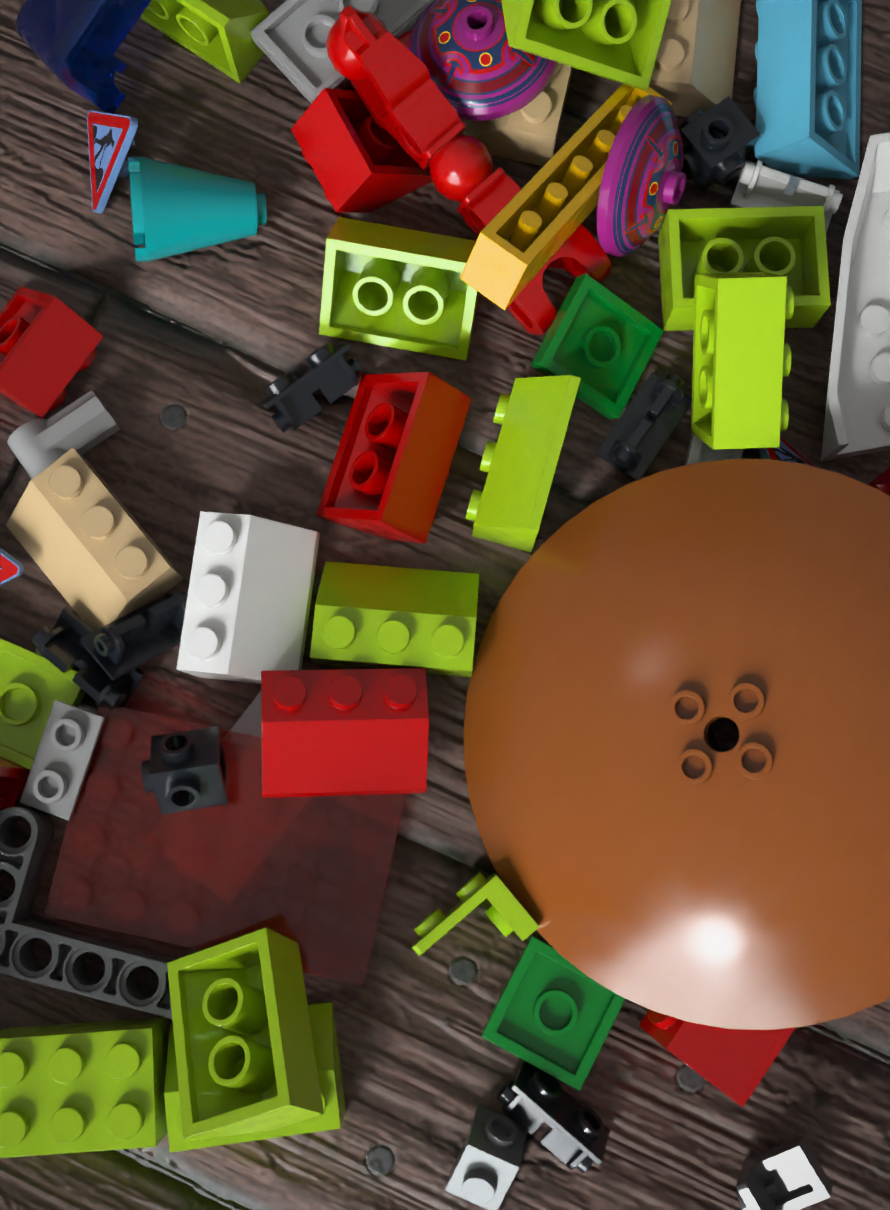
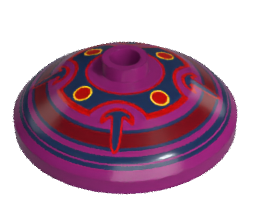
[409,0,558,121]
[597,95,686,257]

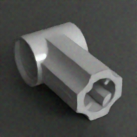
[7,390,120,479]

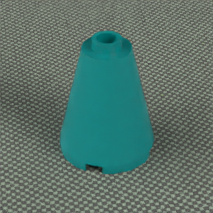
[128,156,267,262]

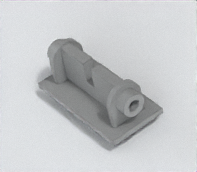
[20,700,105,821]

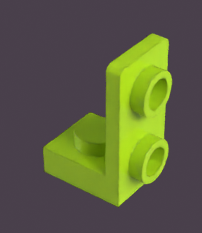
[412,872,539,956]

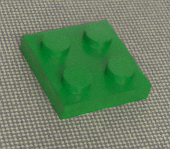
[531,274,664,419]
[481,935,625,1091]

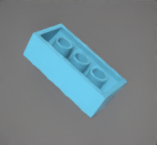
[753,0,862,179]

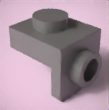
[444,1106,527,1210]
[736,1135,833,1210]

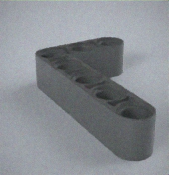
[0,807,180,1019]

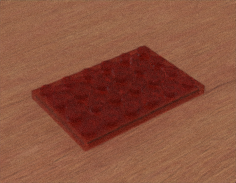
[44,705,406,986]

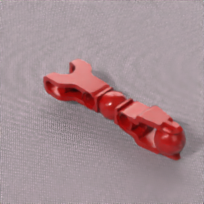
[326,5,611,335]

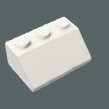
[176,511,320,684]

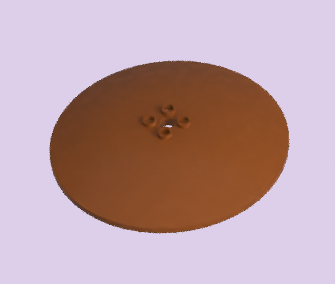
[463,459,890,1030]

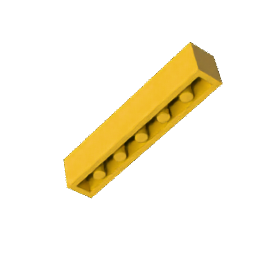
[460,84,673,310]

